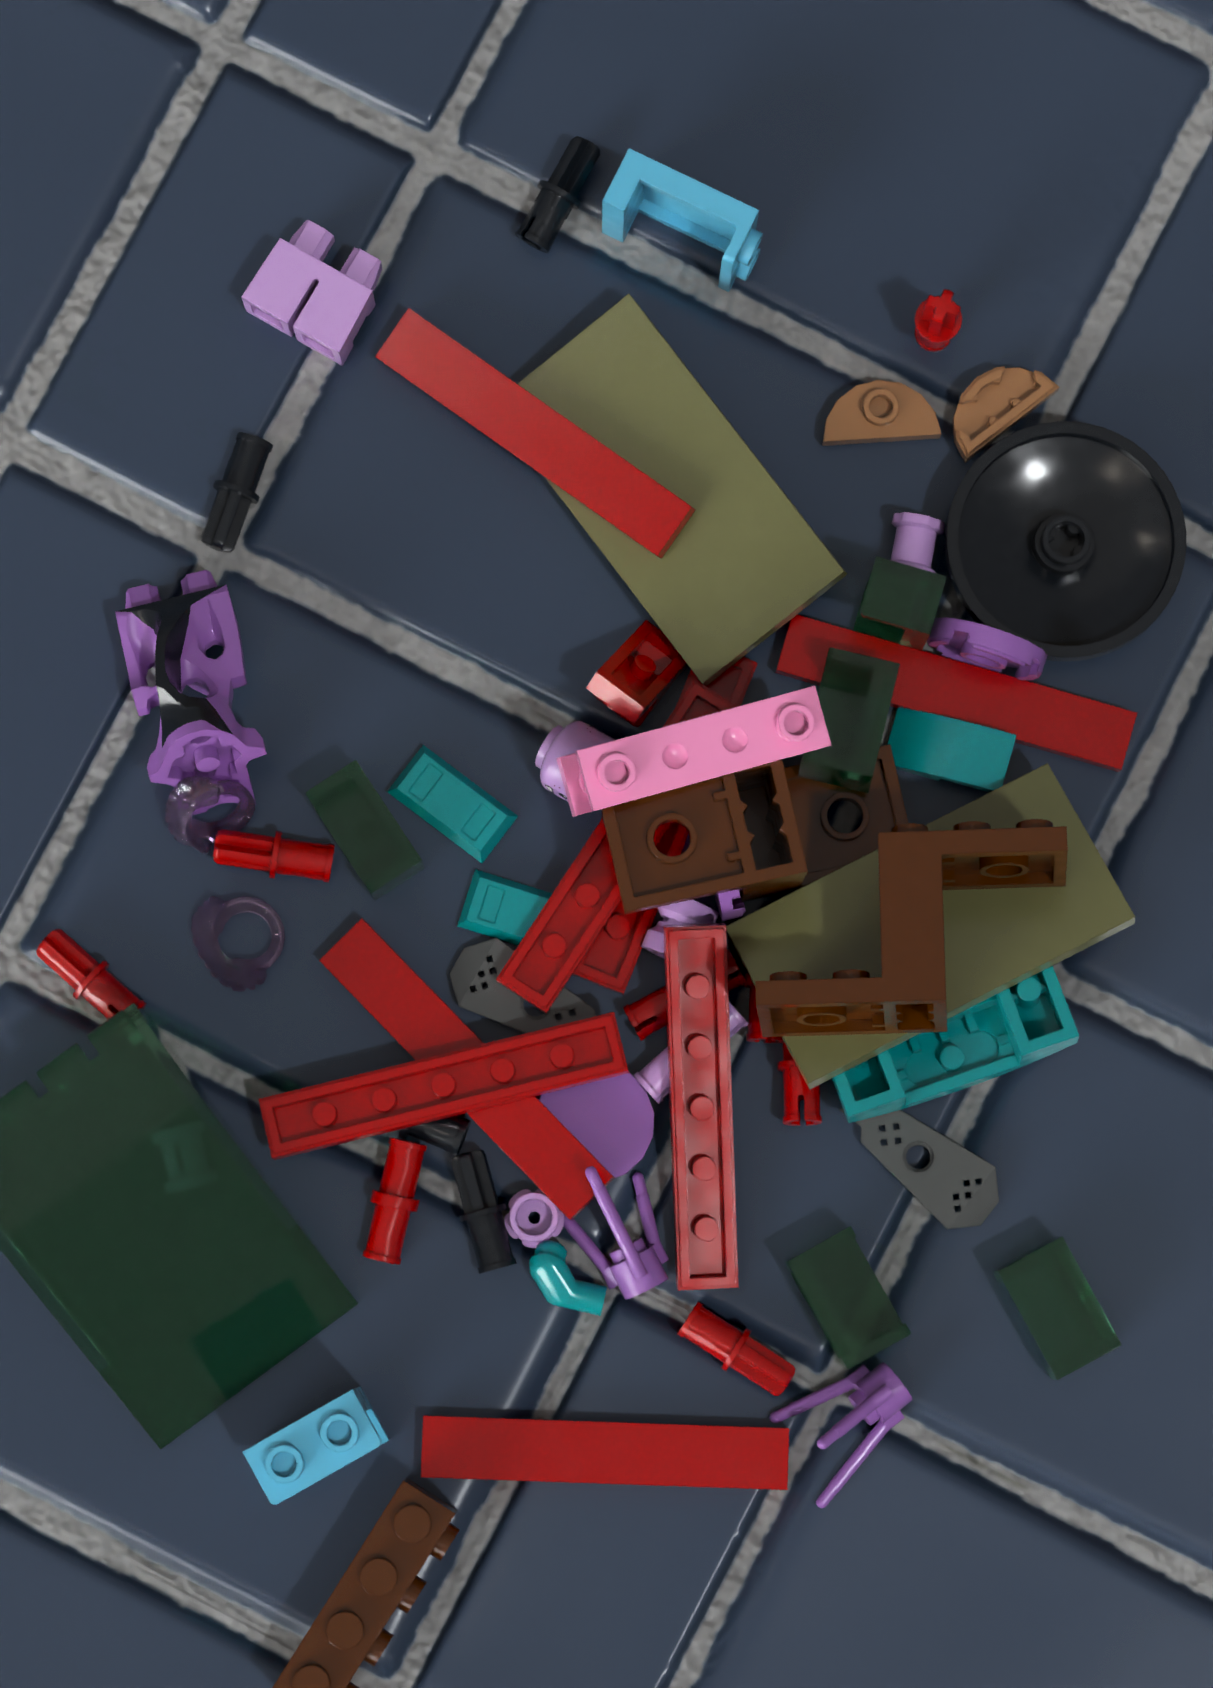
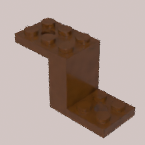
[601,744,909,914]
[755,819,1068,1037]

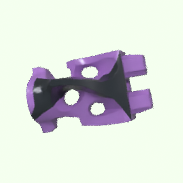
[115,570,267,816]

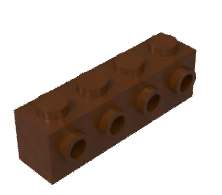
[272,1477,460,1688]

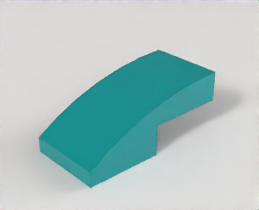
[887,707,1017,792]

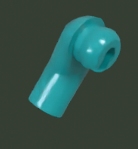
[529,1240,607,1316]

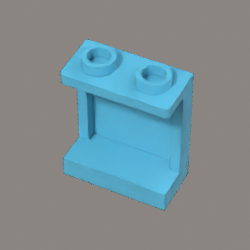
[602,148,763,292]
[243,1386,390,1505]

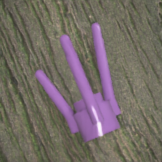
[558,1166,669,1300]
[769,1362,913,1508]

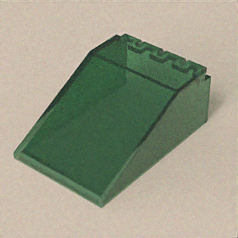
[0,1003,359,1449]

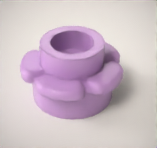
[504,1189,564,1248]

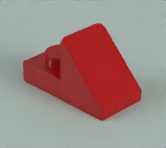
[586,620,687,727]

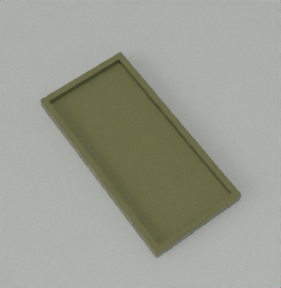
[518,294,848,686]
[726,763,1135,1089]

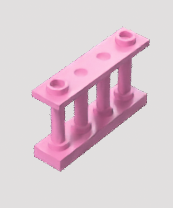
[556,686,832,817]

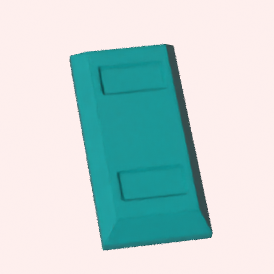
[387,745,518,864]
[457,869,552,946]

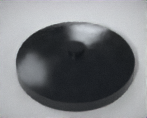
[945,421,1187,661]

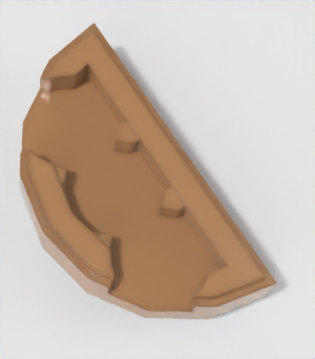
[952,366,1060,463]
[822,380,942,446]

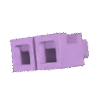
[241,220,382,366]

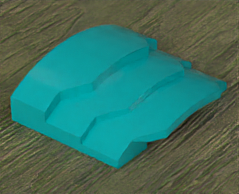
[832,966,1079,1123]

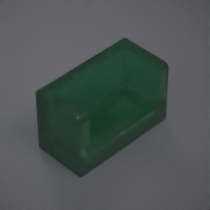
[853,556,947,650]
[798,648,900,793]
[305,760,425,901]
[784,1226,911,1370]
[993,1236,1122,1380]

